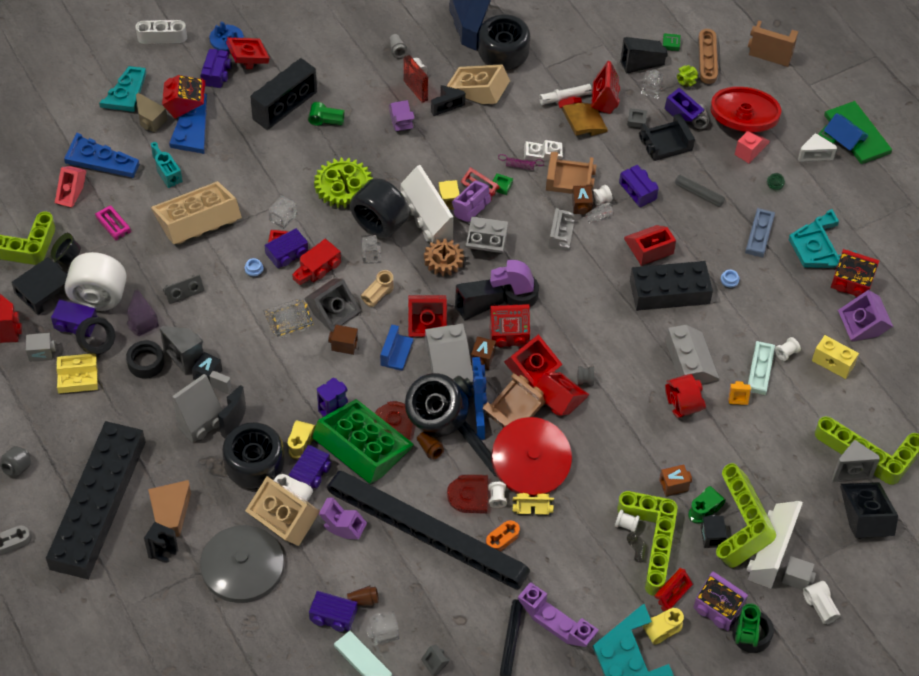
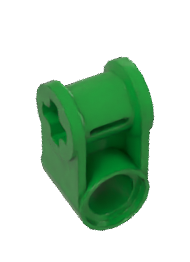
[688,486,726,524]
[735,604,761,647]

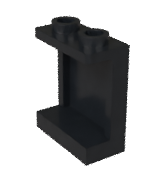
[639,113,695,161]
[11,257,68,315]

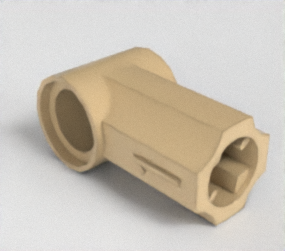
[361,270,394,307]

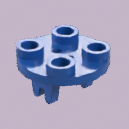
[209,21,244,54]

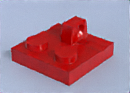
[226,38,270,69]

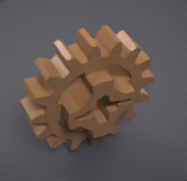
[424,239,464,276]

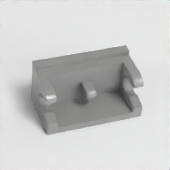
[549,208,575,251]

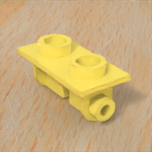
[512,493,554,515]

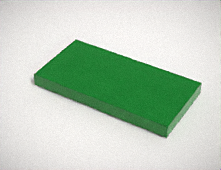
[824,101,892,164]

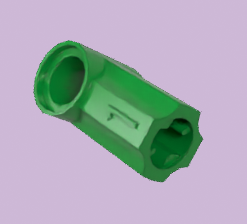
[308,102,345,126]

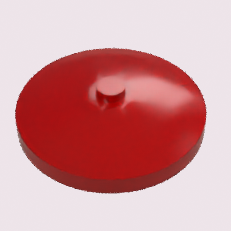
[710,87,781,132]
[491,417,572,497]

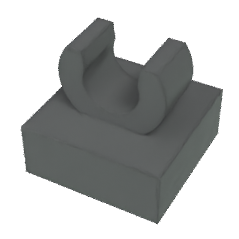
[421,644,451,676]

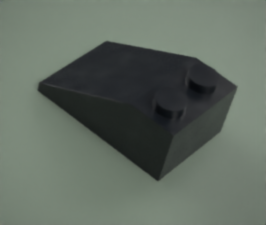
[840,482,898,538]

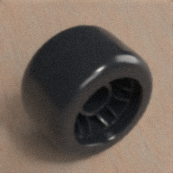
[478,14,531,70]
[350,178,410,239]
[405,373,469,437]
[222,422,284,489]

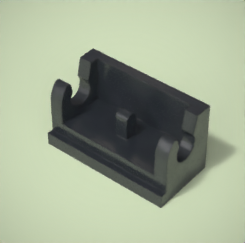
[144,521,178,563]

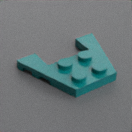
[788,209,857,268]
[592,604,674,676]

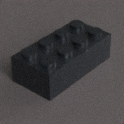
[250,58,317,131]
[630,261,713,311]

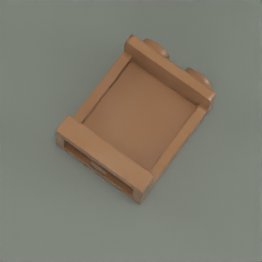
[748,21,799,67]
[546,152,596,194]
[483,373,546,428]

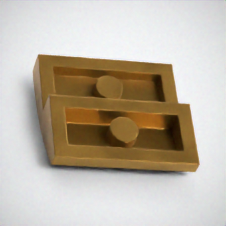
[562,103,608,136]

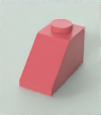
[735,131,770,163]
[55,166,87,207]

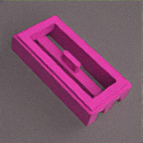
[95,205,131,241]

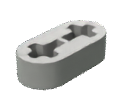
[0,526,31,555]

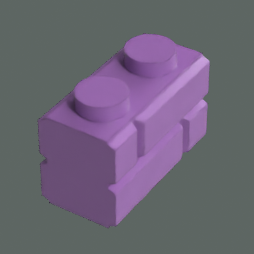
[452,180,491,222]

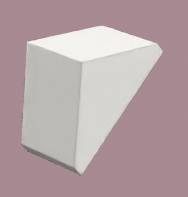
[798,133,837,162]

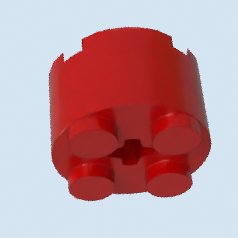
[665,374,706,418]

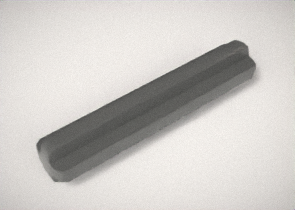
[675,175,725,206]

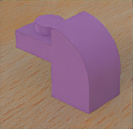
[389,100,414,131]
[490,260,534,295]
[319,498,367,539]

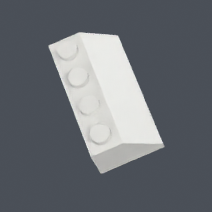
[401,165,453,244]
[747,501,803,589]

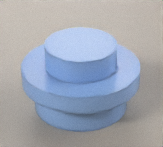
[244,258,263,276]
[721,270,740,287]

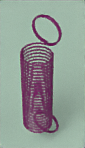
[498,154,544,170]

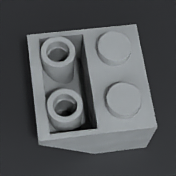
[466,217,508,253]

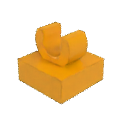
[728,381,751,405]

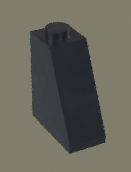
[620,37,668,74]
[455,279,504,321]

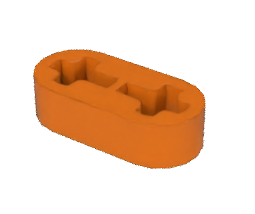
[486,520,520,551]

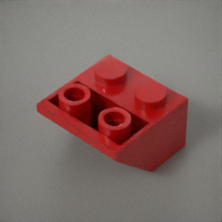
[624,225,676,266]

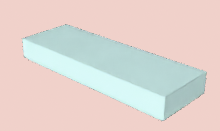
[748,341,775,395]
[334,631,392,676]

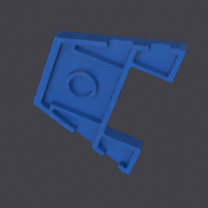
[472,357,487,440]

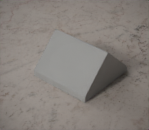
[832,440,880,482]

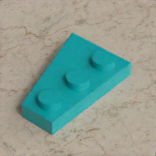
[99,66,147,112]

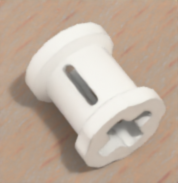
[775,337,801,361]
[488,482,507,508]
[615,510,640,534]

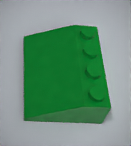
[312,399,414,484]

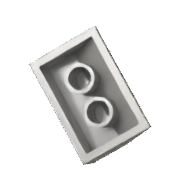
[665,325,719,384]

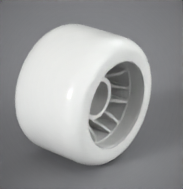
[65,252,127,311]

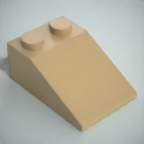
[447,65,510,104]
[245,476,320,546]

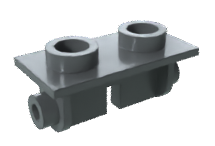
[163,274,204,304]

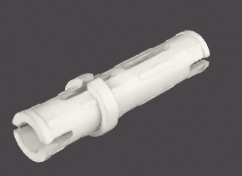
[539,84,592,105]

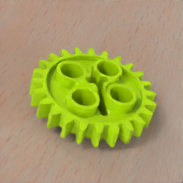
[314,157,373,208]

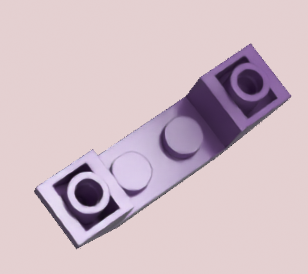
[518,582,599,647]

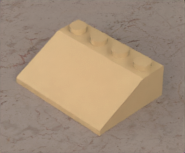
[151,181,242,244]

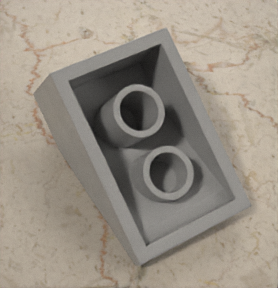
[425,324,473,384]
[172,374,222,443]

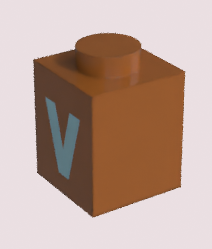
[659,464,692,496]

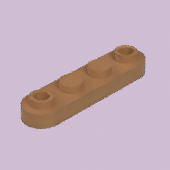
[698,29,718,84]

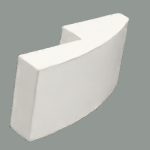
[524,140,563,161]

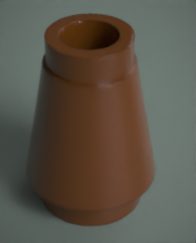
[417,432,444,460]
[347,585,379,606]

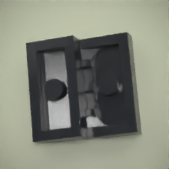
[218,385,246,438]

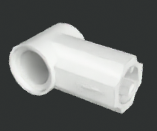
[803,581,840,624]

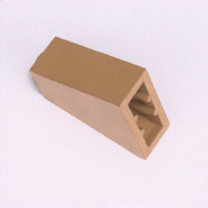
[148,480,191,537]

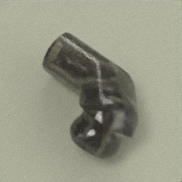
[627,532,646,562]

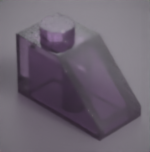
[127,290,159,336]

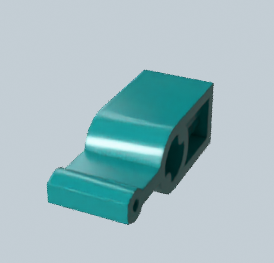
[151,142,183,188]

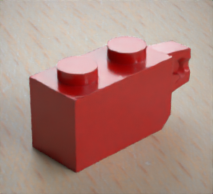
[292,238,341,285]

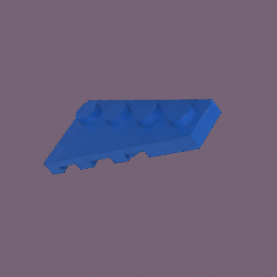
[169,94,207,154]
[64,133,140,178]

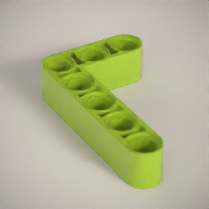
[0,212,55,265]
[815,416,919,485]
[716,463,776,568]
[617,491,678,596]

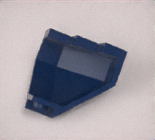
[449,0,491,51]

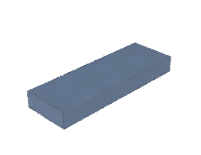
[745,208,775,258]

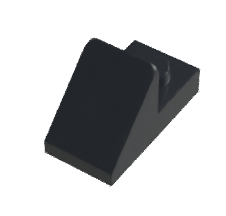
[431,85,466,116]

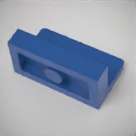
[824,113,869,150]
[380,324,413,371]

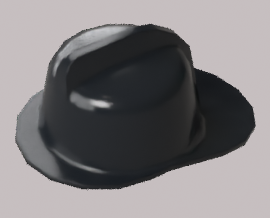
[51,232,81,265]

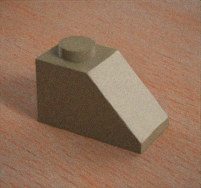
[136,93,168,133]

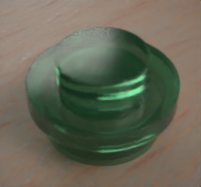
[767,173,785,190]

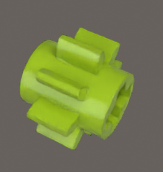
[677,65,698,87]

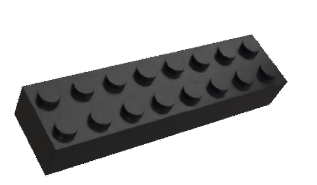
[46,421,146,580]

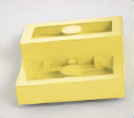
[57,353,98,394]

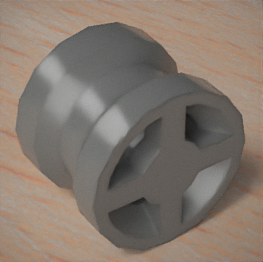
[577,366,594,386]

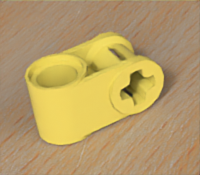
[288,420,316,460]
[642,608,684,645]

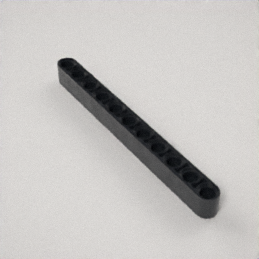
[327,471,530,589]

